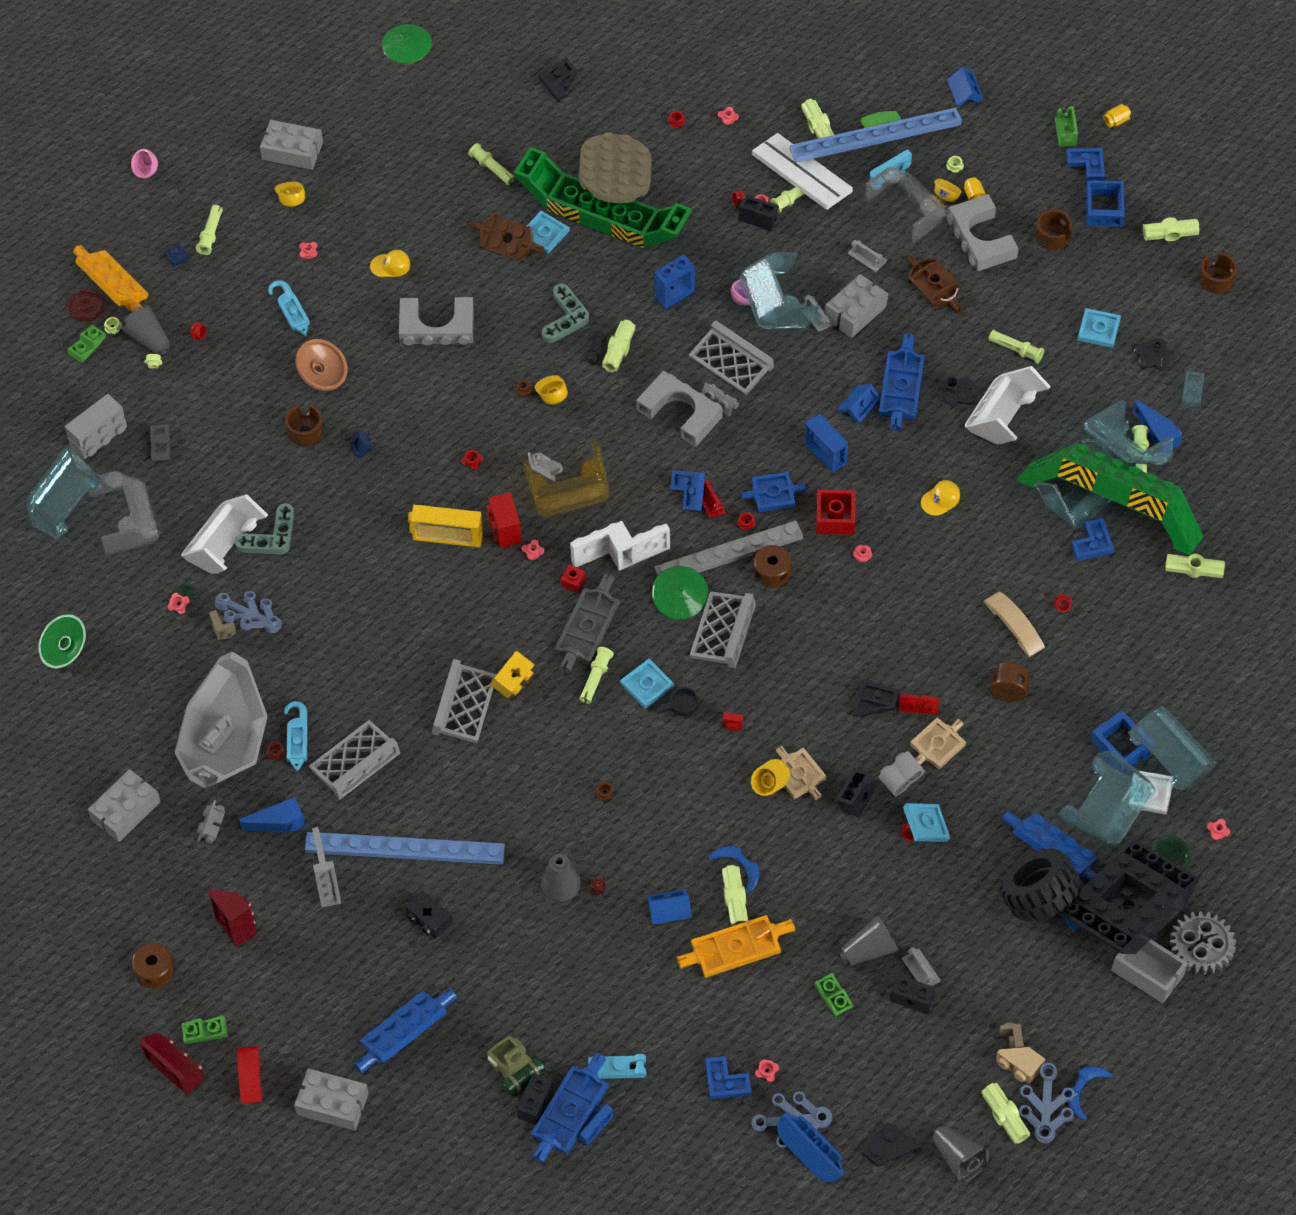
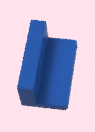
[947,67,983,106]
[837,384,881,423]
[647,889,692,924]
[577,1104,613,1146]

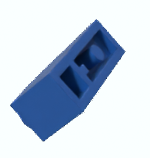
[1133,400,1182,453]
[239,797,305,833]

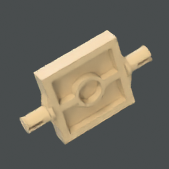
[910,718,966,770]
[776,746,826,800]

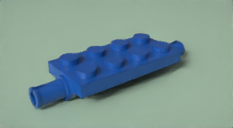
[879,333,925,431]
[1002,810,1098,882]
[354,988,457,1074]
[531,1052,609,1164]

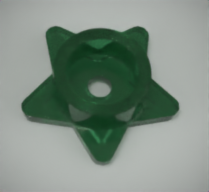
[175,582,198,604]

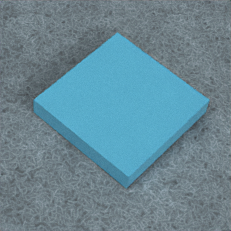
[527,211,570,254]
[1077,308,1121,348]
[620,659,675,709]
[903,803,950,842]

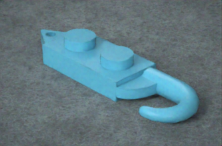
[268,280,310,336]
[284,701,308,772]

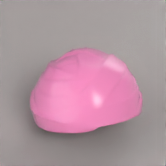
[131,149,158,179]
[730,279,760,306]

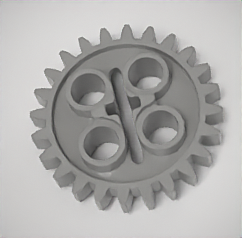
[1169,911,1236,975]

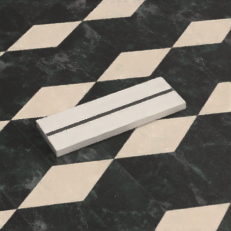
[752,133,853,210]

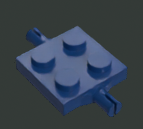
[741,472,806,512]

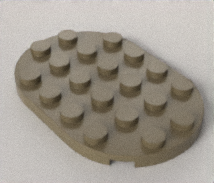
[579,132,651,203]

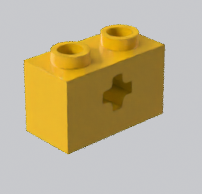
[490,651,535,699]

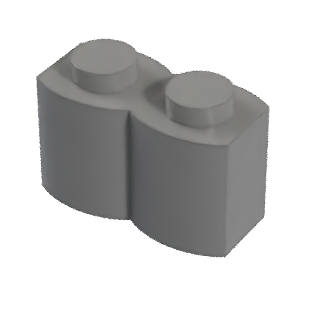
[878,751,926,797]

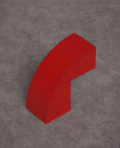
[238,1046,262,1104]

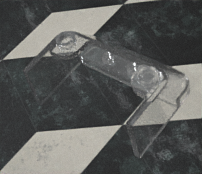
[865,167,949,243]
[85,471,159,555]

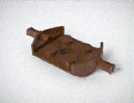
[469,213,544,261]
[907,255,963,313]

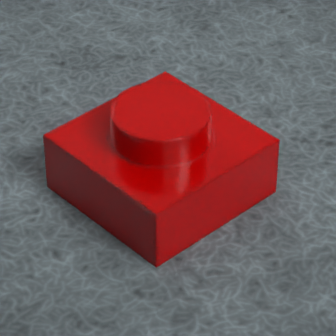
[723,712,744,731]

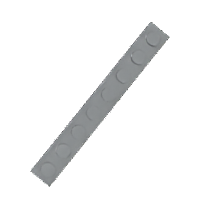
[654,521,803,576]

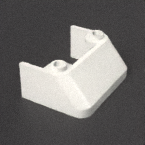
[965,366,1051,445]
[181,494,268,574]

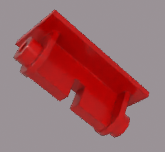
[702,479,726,518]
[899,693,939,715]

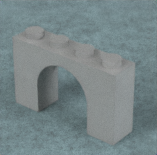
[947,194,1018,271]
[399,297,474,345]
[636,371,723,447]

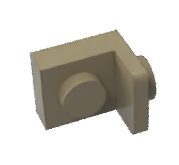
[209,610,236,640]
[999,1022,1024,1048]

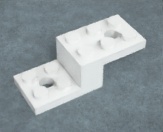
[570,521,670,571]

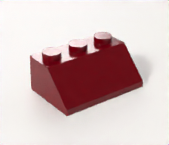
[208,889,257,947]
[139,1033,204,1096]

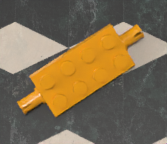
[73,245,149,312]
[677,915,795,978]

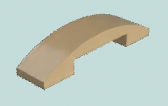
[984,591,1045,657]

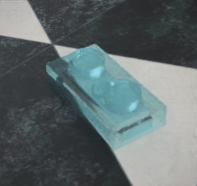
[1181,371,1205,408]

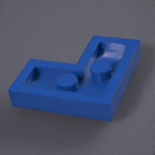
[1066,148,1105,181]
[670,470,705,511]
[1072,518,1114,561]
[705,1056,751,1100]

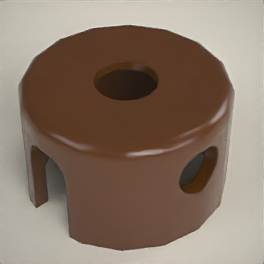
[1035,209,1073,250]
[1199,252,1238,294]
[285,404,324,446]
[753,545,792,588]
[989,663,1030,702]
[132,943,175,988]

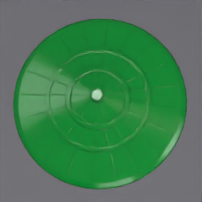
[382,24,432,63]
[652,566,709,620]
[38,614,86,669]

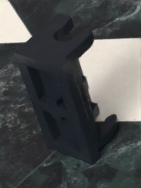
[738,195,779,231]

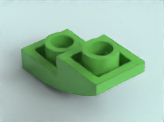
[861,111,901,128]
[67,325,106,363]
[814,973,854,1017]
[182,1015,228,1043]

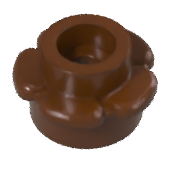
[514,380,532,397]
[595,782,614,801]

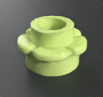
[946,156,964,173]
[104,317,122,334]
[144,354,162,368]

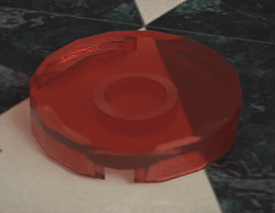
[67,289,104,322]

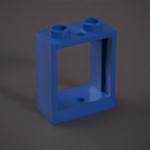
[1086,180,1125,227]
[654,255,695,309]
[804,414,848,473]
[1091,710,1153,773]

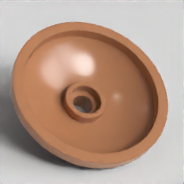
[295,339,348,391]

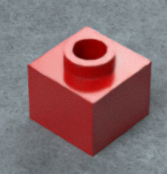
[560,565,586,594]

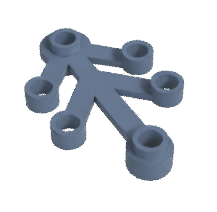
[215,591,282,633]
[1019,1063,1075,1144]
[751,1091,832,1148]

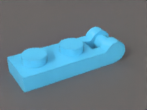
[869,149,912,188]
[588,1054,646,1079]

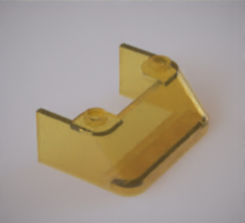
[522,439,610,517]

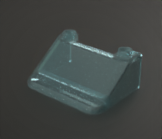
[1084,399,1173,466]
[26,446,101,539]
[1128,706,1216,791]
[1058,750,1153,845]

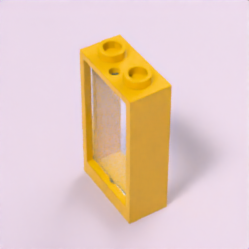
[408,505,483,547]

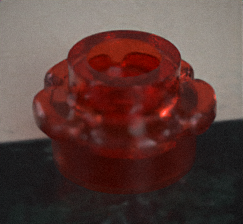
[266,742,286,761]
[591,876,605,896]

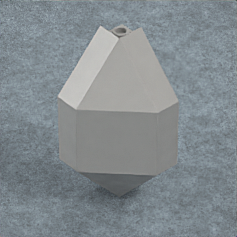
[175,652,268,788]

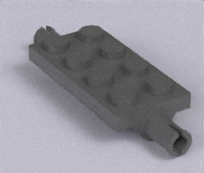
[555,574,620,674]

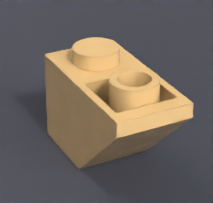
[996,1047,1045,1084]

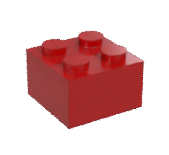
[816,490,855,535]
[486,492,522,548]

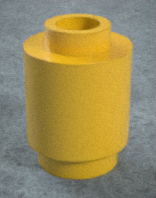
[1103,104,1131,128]
[964,178,986,200]

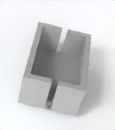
[260,120,323,170]
[824,274,888,338]
[65,394,127,459]
[88,769,160,842]
[1111,940,1188,1003]
[294,1069,369,1131]

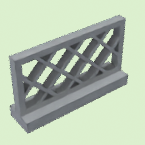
[689,320,774,395]
[690,591,756,668]
[431,659,497,743]
[309,720,400,800]
[312,827,341,907]

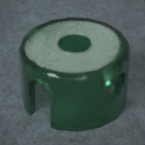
[1152,835,1192,871]

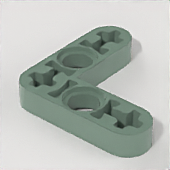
[542,284,589,343]
[235,503,294,554]

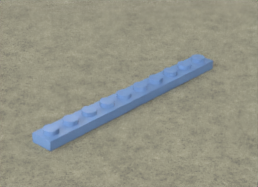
[790,108,962,162]
[305,832,505,865]

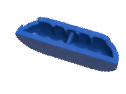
[777,1112,845,1182]

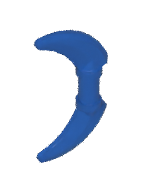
[709,846,759,894]
[1066,1066,1113,1120]

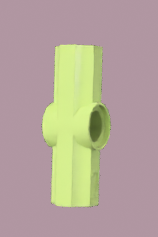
[801,99,834,139]
[1143,218,1199,242]
[602,320,635,373]
[1165,554,1225,578]
[722,865,748,926]
[981,1083,1030,1144]

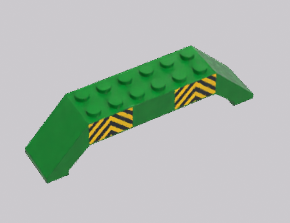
[514,147,692,248]
[1017,443,1203,555]

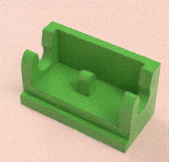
[1055,106,1078,147]

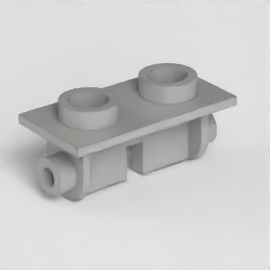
[848,240,887,272]
[799,295,833,332]
[702,383,739,416]
[528,452,563,481]
[198,714,237,755]
[197,800,225,843]
[902,947,941,986]

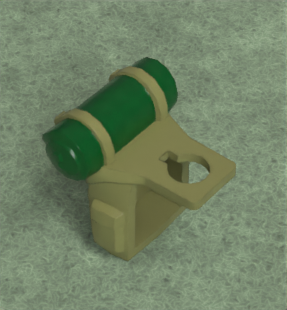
[487,1036,545,1095]

